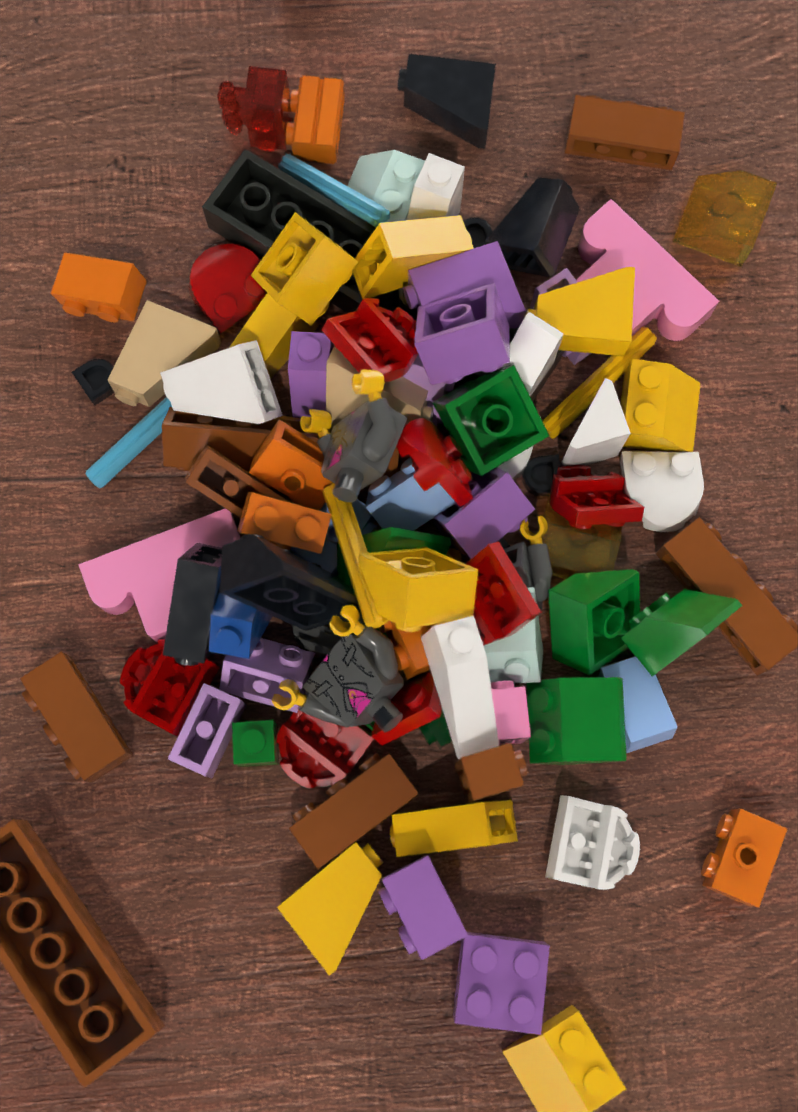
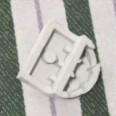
[620,451,704,532]
[545,795,640,890]

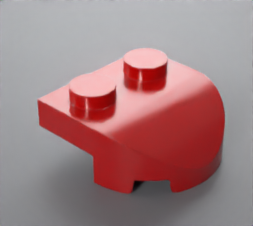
[189,244,267,335]
[322,298,419,383]
[396,418,474,507]
[549,465,645,529]
[466,541,542,645]
[120,639,220,737]
[371,671,442,746]
[276,709,375,788]

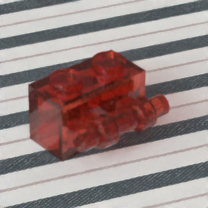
[217,66,292,151]

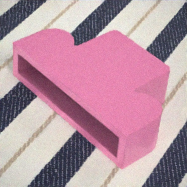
[576,199,719,341]
[79,508,241,642]

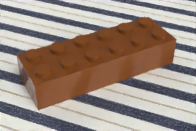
[0,819,165,1088]

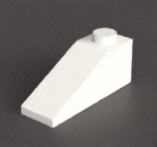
[421,616,499,759]

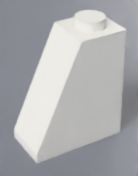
[407,153,465,220]
[160,340,283,424]

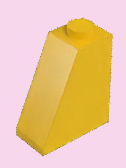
[353,215,474,299]
[526,267,635,356]
[229,293,320,379]
[390,800,518,857]
[277,842,383,976]

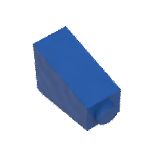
[209,592,273,659]

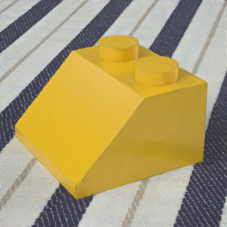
[251,212,358,326]
[621,359,700,452]
[358,547,478,632]
[502,1005,626,1112]

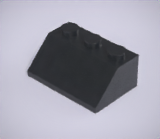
[220,534,361,631]

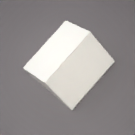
[560,378,630,467]

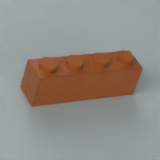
[656,517,798,676]

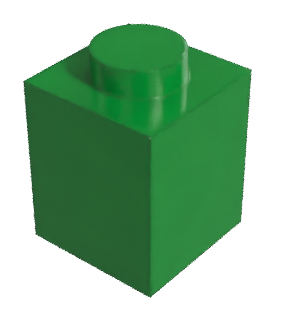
[232,720,279,767]

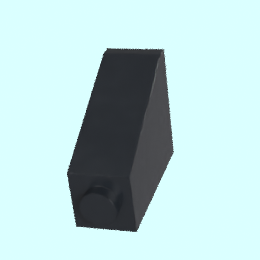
[398,54,496,149]
[484,177,580,278]
[163,543,222,666]

